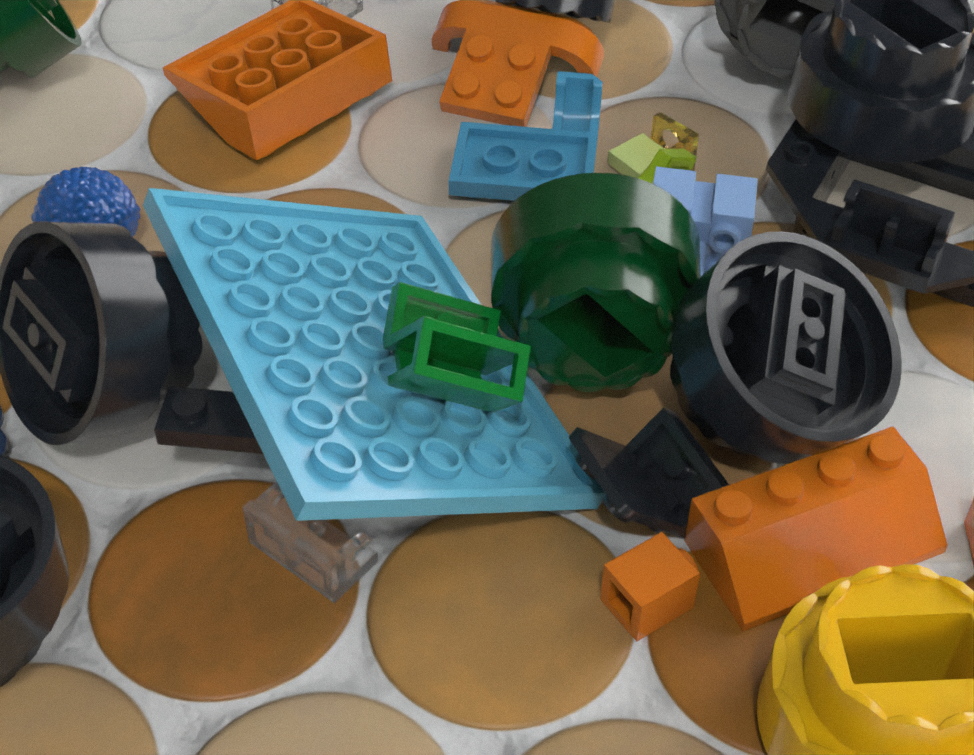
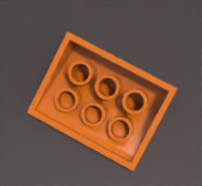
[162,0,393,160]

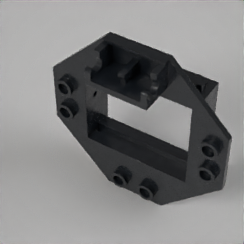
[766,119,974,307]

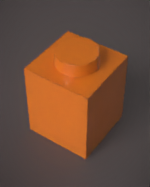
[600,532,700,642]

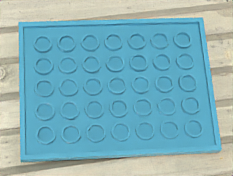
[143,188,606,521]

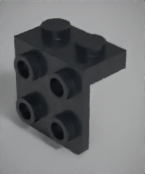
[569,407,730,538]

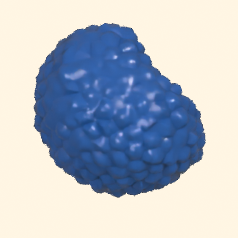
[31,167,141,237]

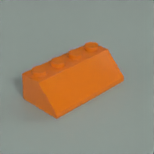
[684,426,948,631]

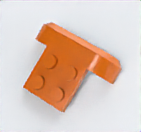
[431,0,604,127]

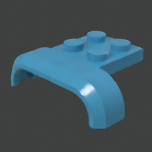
[448,71,603,201]

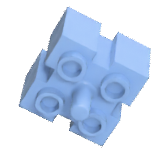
[653,166,758,276]

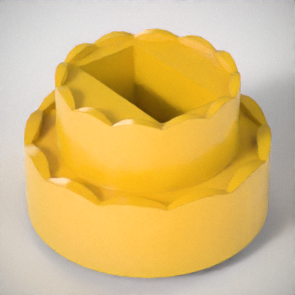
[757,564,974,755]

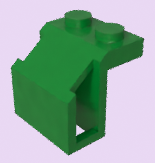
[382,282,531,413]

